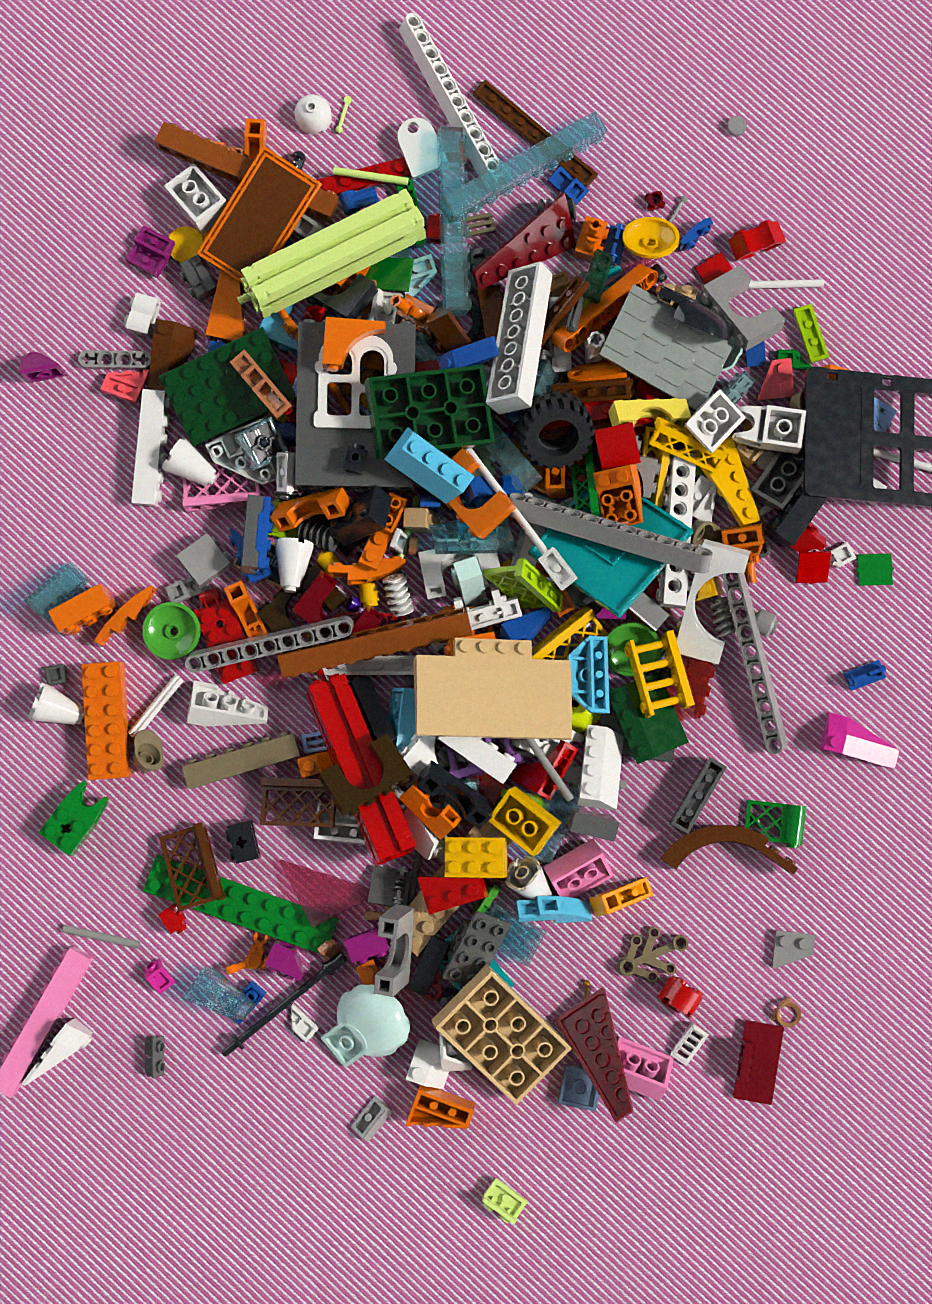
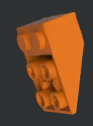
[593,464,643,525]

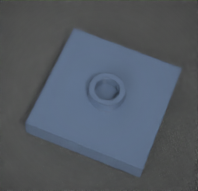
[557,1064,599,1112]

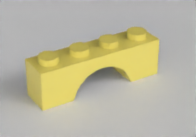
[608,398,691,429]

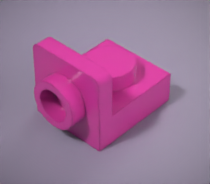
[144,959,176,994]

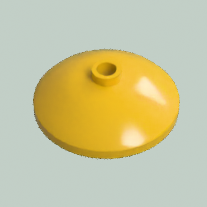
[622,217,680,259]

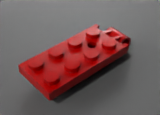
[194,587,259,684]

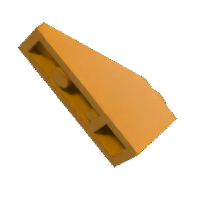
[589,877,653,917]

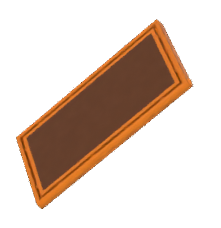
[196,146,322,283]

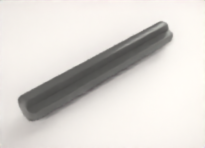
[566,271,591,332]

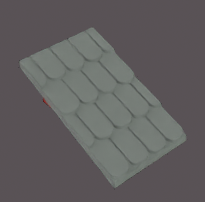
[599,284,734,411]

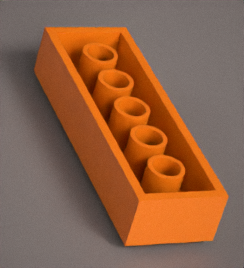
[81,661,131,780]

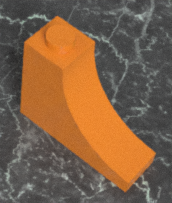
[322,317,386,372]

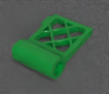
[745,800,806,848]

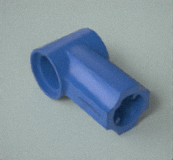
[339,186,379,215]

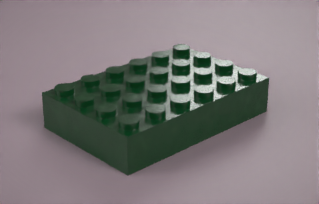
[158,327,297,446]
[364,365,495,460]

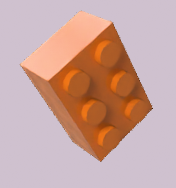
[48,583,118,636]

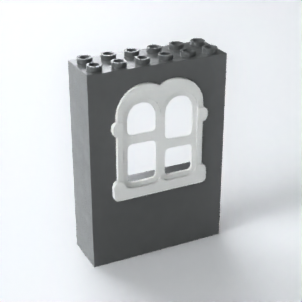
[295,319,416,492]

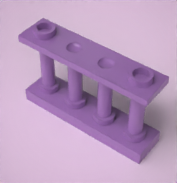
[436,736,524,780]

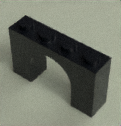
[306,273,378,319]

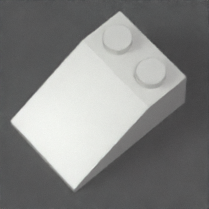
[684,389,746,453]

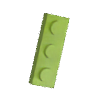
[792,304,829,364]

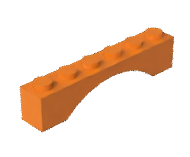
[244,118,267,160]

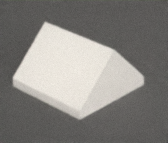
[439,1032,473,1072]

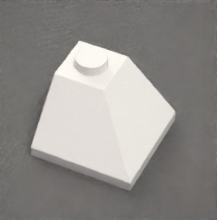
[406,1038,449,1089]

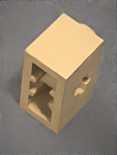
[403,508,441,534]

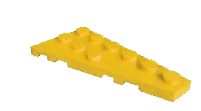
[684,428,761,527]

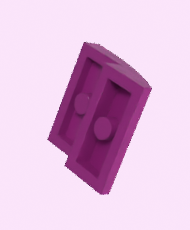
[125,226,175,278]

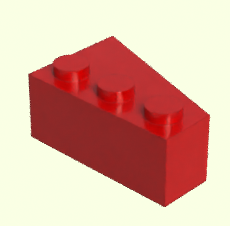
[418,876,489,915]

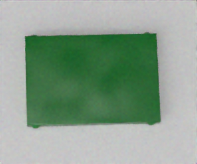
[365,257,414,292]

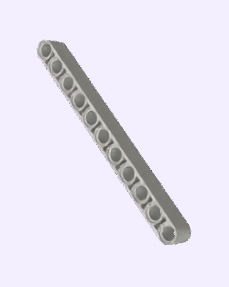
[509,493,713,574]
[721,573,787,754]

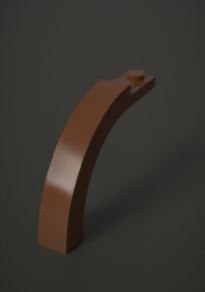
[660,825,798,875]

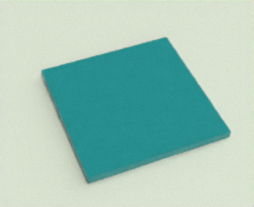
[528,469,693,618]

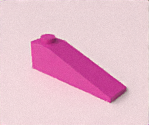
[819,712,899,769]

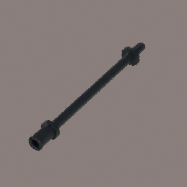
[222,951,348,1057]

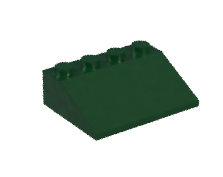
[609,672,689,764]

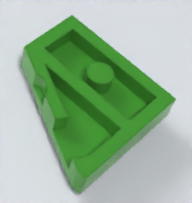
[472,883,501,915]

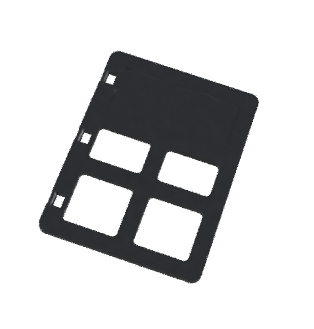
[803,367,932,507]

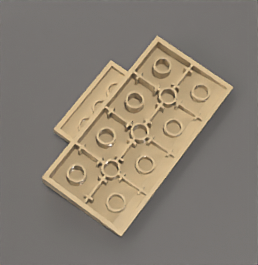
[414,638,572,740]

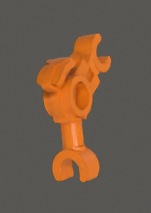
[225,932,269,975]

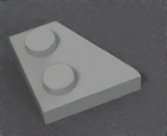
[771,930,815,968]

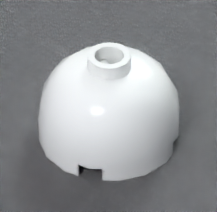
[294,94,332,135]

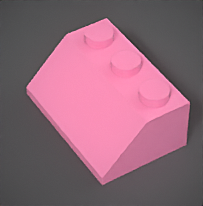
[543,839,614,898]
[617,1036,674,1101]

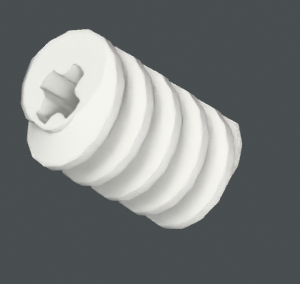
[382,573,414,617]

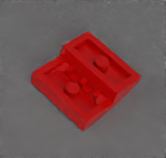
[594,422,641,471]

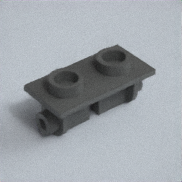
[144,1036,165,1078]

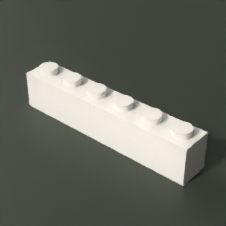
[131,389,171,507]

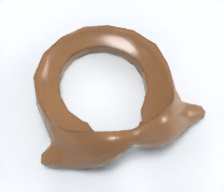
[771,996,801,1027]

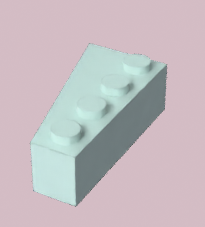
[451,556,488,607]

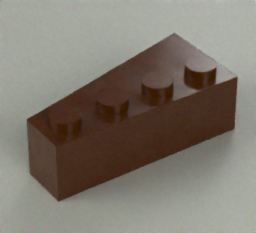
[477,285,505,368]

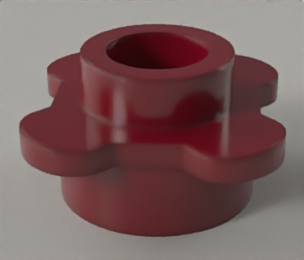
[644,191,665,212]

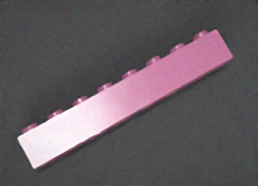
[0,946,94,1098]

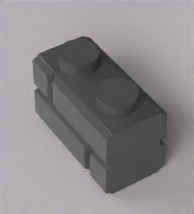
[179,254,217,302]

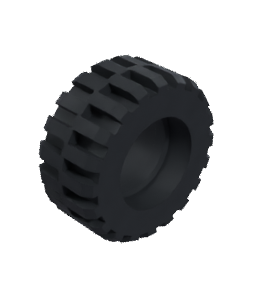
[517,391,594,469]

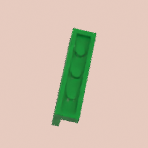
[570,445,600,517]

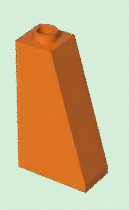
[205,270,245,343]

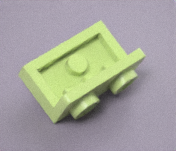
[482,1177,528,1224]

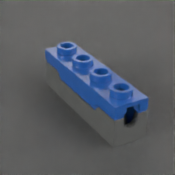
[240,494,274,575]

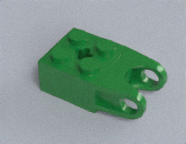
[38,780,109,856]

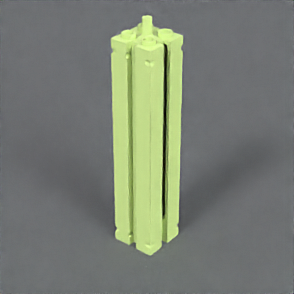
[237,188,426,319]

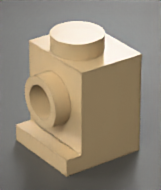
[735,442,765,468]

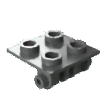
[367,866,412,907]

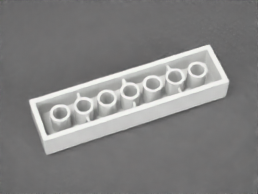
[486,262,553,414]

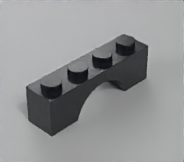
[417,760,494,829]

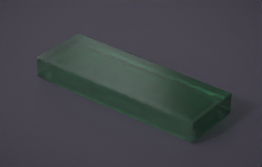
[582,248,613,304]

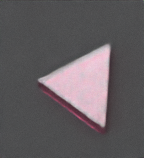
[279,859,370,928]

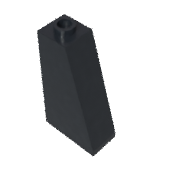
[348,675,397,741]

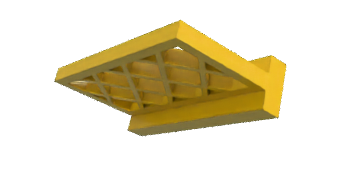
[532,606,608,660]

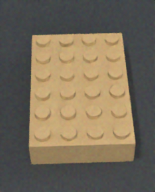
[431,964,572,1105]

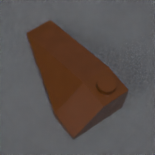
[148,319,197,391]

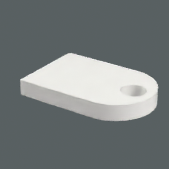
[398,118,448,180]

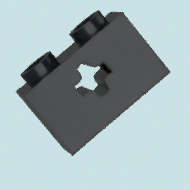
[225,820,261,864]

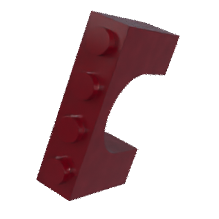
[292,570,383,634]

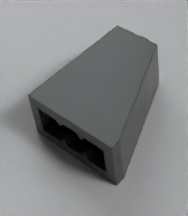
[565,808,620,842]

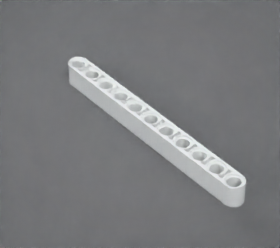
[399,13,510,198]

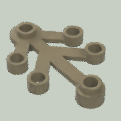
[617,926,688,982]

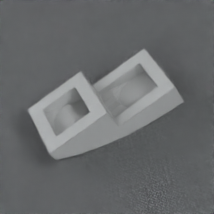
[165,577,210,603]

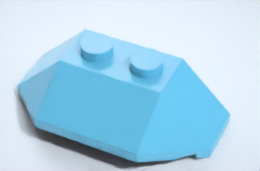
[567,636,610,714]

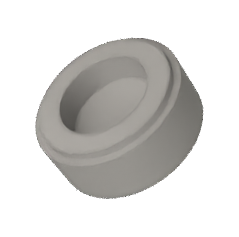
[727,116,747,136]

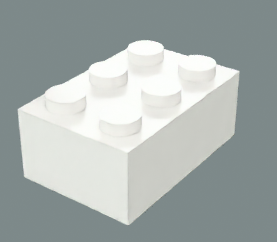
[164,163,227,234]

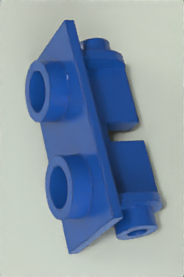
[601,223,625,265]
[843,660,886,691]

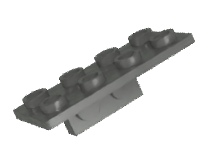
[442,911,511,986]

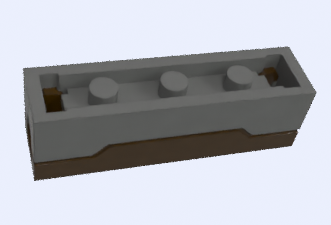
[668,757,727,834]

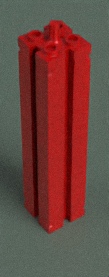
[306,670,416,867]

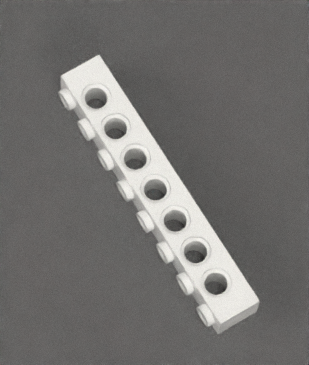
[656,453,697,609]

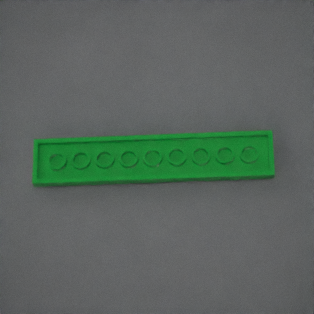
[143,854,339,954]

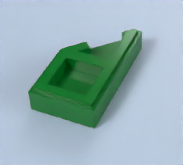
[776,349,812,370]

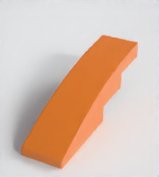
[94,585,157,646]

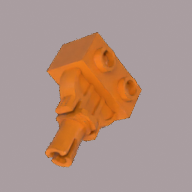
[574,215,609,263]
[390,294,436,334]
[509,465,567,498]
[721,522,766,584]

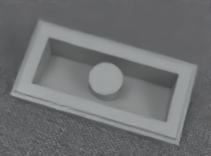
[351,1096,393,1141]

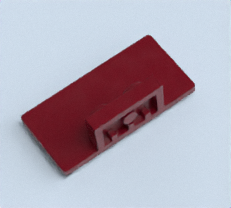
[733,1020,784,1105]

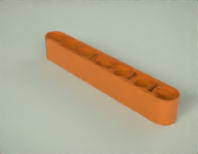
[551,264,658,353]

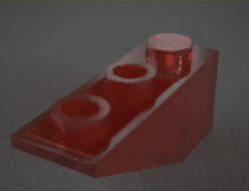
[685,657,715,719]

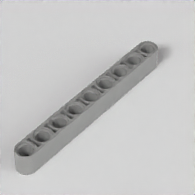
[185,616,354,673]

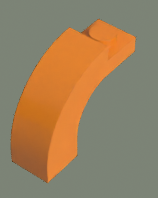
[224,580,271,649]

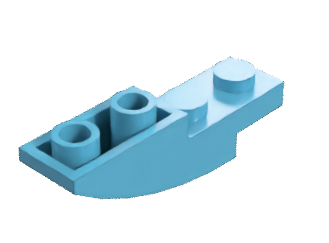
[515,896,592,923]

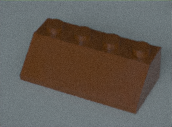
[421,307,489,367]

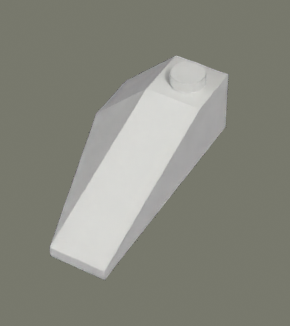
[186,680,268,727]
[22,1018,93,1086]

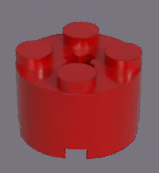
[657,976,703,1019]

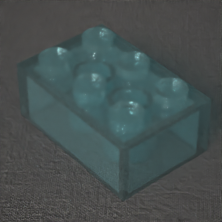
[488,902,546,967]

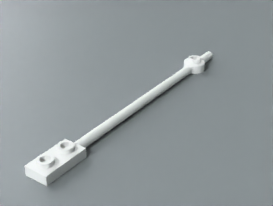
[465,448,578,590]

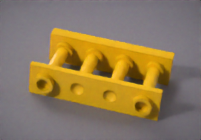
[624,630,695,718]

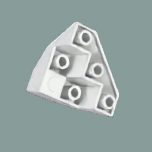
[206,413,278,485]

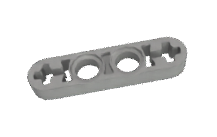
[78,350,151,370]

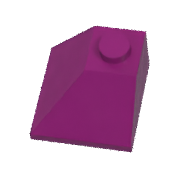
[20,352,68,383]

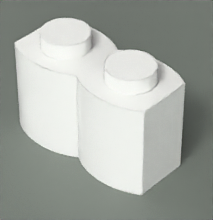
[124,293,161,338]

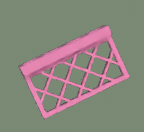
[183,463,260,512]

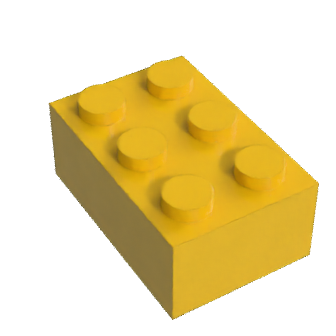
[489,786,562,857]
[445,837,507,878]

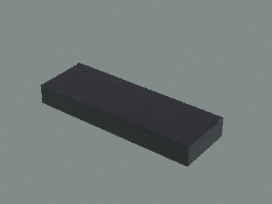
[408,935,450,997]

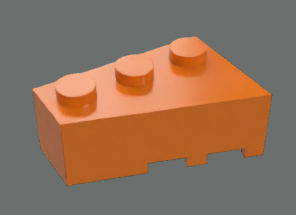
[405,1085,476,1129]

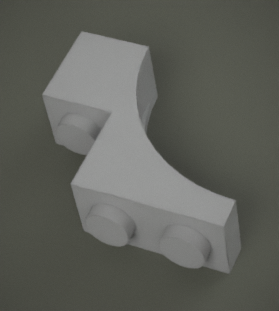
[635,434,661,498]

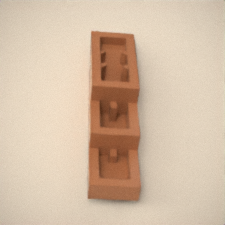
[230,350,292,419]

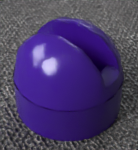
[346,596,362,612]

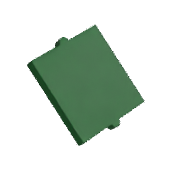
[856,553,894,586]

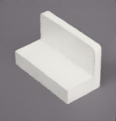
[277,452,298,492]

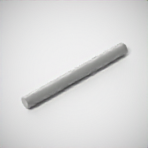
[525,739,574,802]
[62,925,140,949]

